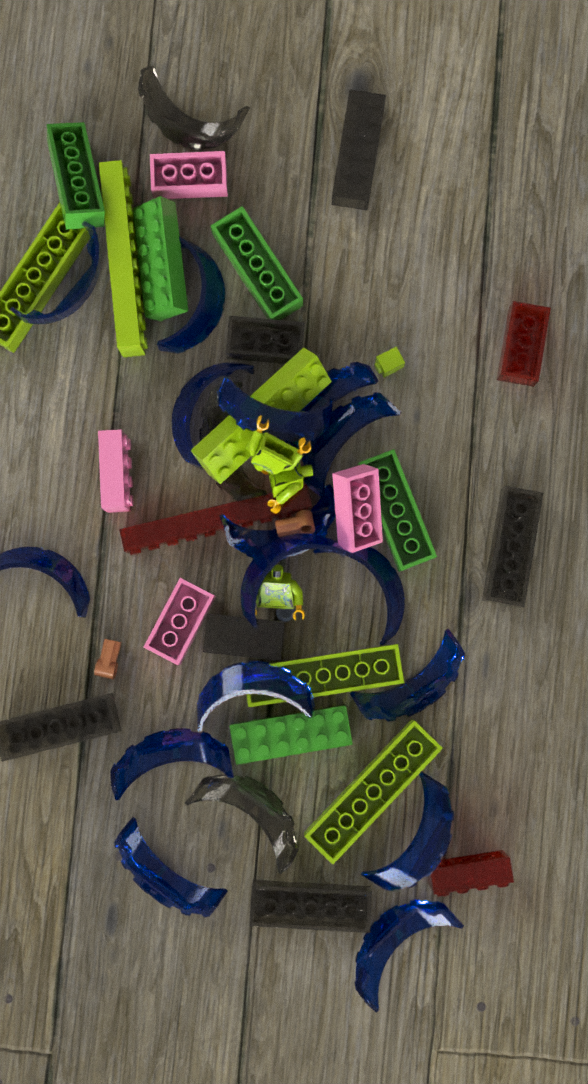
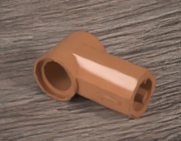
[275,510,315,537]
[94,639,122,680]

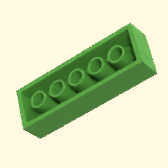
[47,122,105,230]
[133,196,188,322]
[211,206,303,326]
[357,449,437,572]
[229,704,353,765]

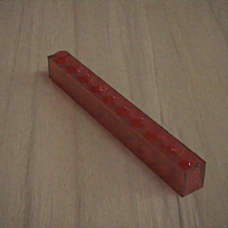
[119,484,312,555]

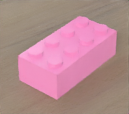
[150,151,228,199]
[98,430,134,513]
[332,464,383,553]
[144,578,216,665]

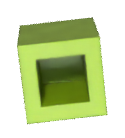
[374,346,405,378]

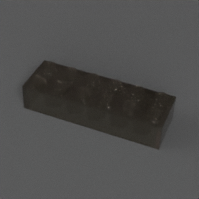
[331,89,386,211]
[482,486,543,608]
[0,693,121,762]
[249,880,372,933]

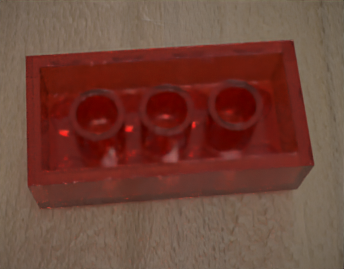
[497,301,551,387]
[425,850,514,897]

